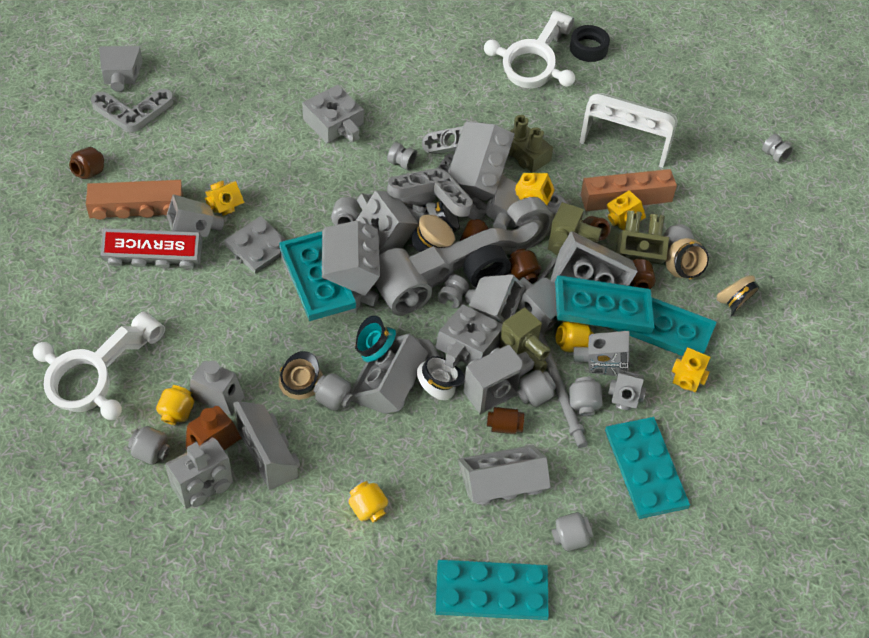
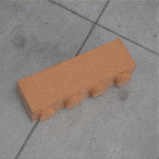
[580,169,677,211]
[86,180,183,220]

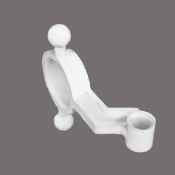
[484,10,575,88]
[33,312,165,420]

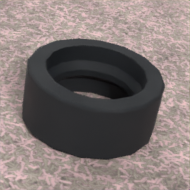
[570,25,610,62]
[463,245,511,287]

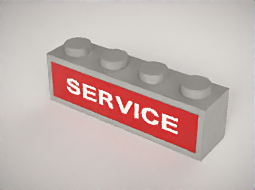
[101,228,202,269]

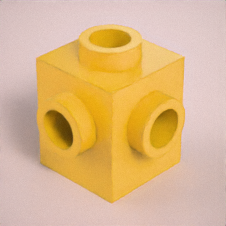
[515,173,555,206]
[205,181,245,216]
[606,191,646,231]
[671,347,711,393]

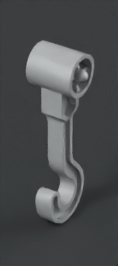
[374,197,554,316]

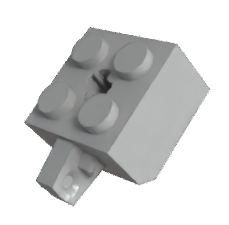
[302,85,364,143]
[356,190,419,255]
[436,304,502,369]
[463,345,534,414]
[165,438,233,509]

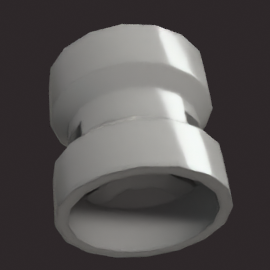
[762,133,793,163]
[387,142,417,170]
[438,275,469,308]

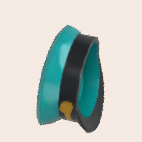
[355,315,396,362]

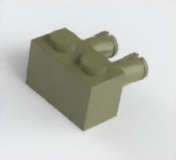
[508,115,553,173]
[548,202,602,256]
[616,211,669,264]
[499,307,551,372]

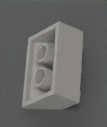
[448,122,515,201]
[322,221,380,296]
[550,231,638,286]
[351,333,428,414]
[233,401,300,490]
[458,445,550,505]

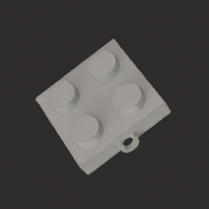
[224,216,286,273]

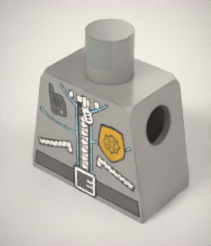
[574,331,630,376]

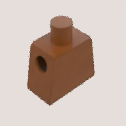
[186,406,242,450]

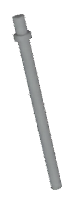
[539,332,587,448]

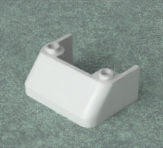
[580,93,678,168]

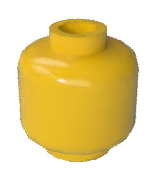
[556,321,594,352]
[156,385,194,426]
[349,481,388,523]

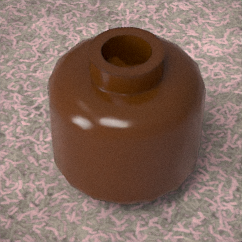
[69,147,104,179]
[509,248,542,283]
[629,259,656,289]

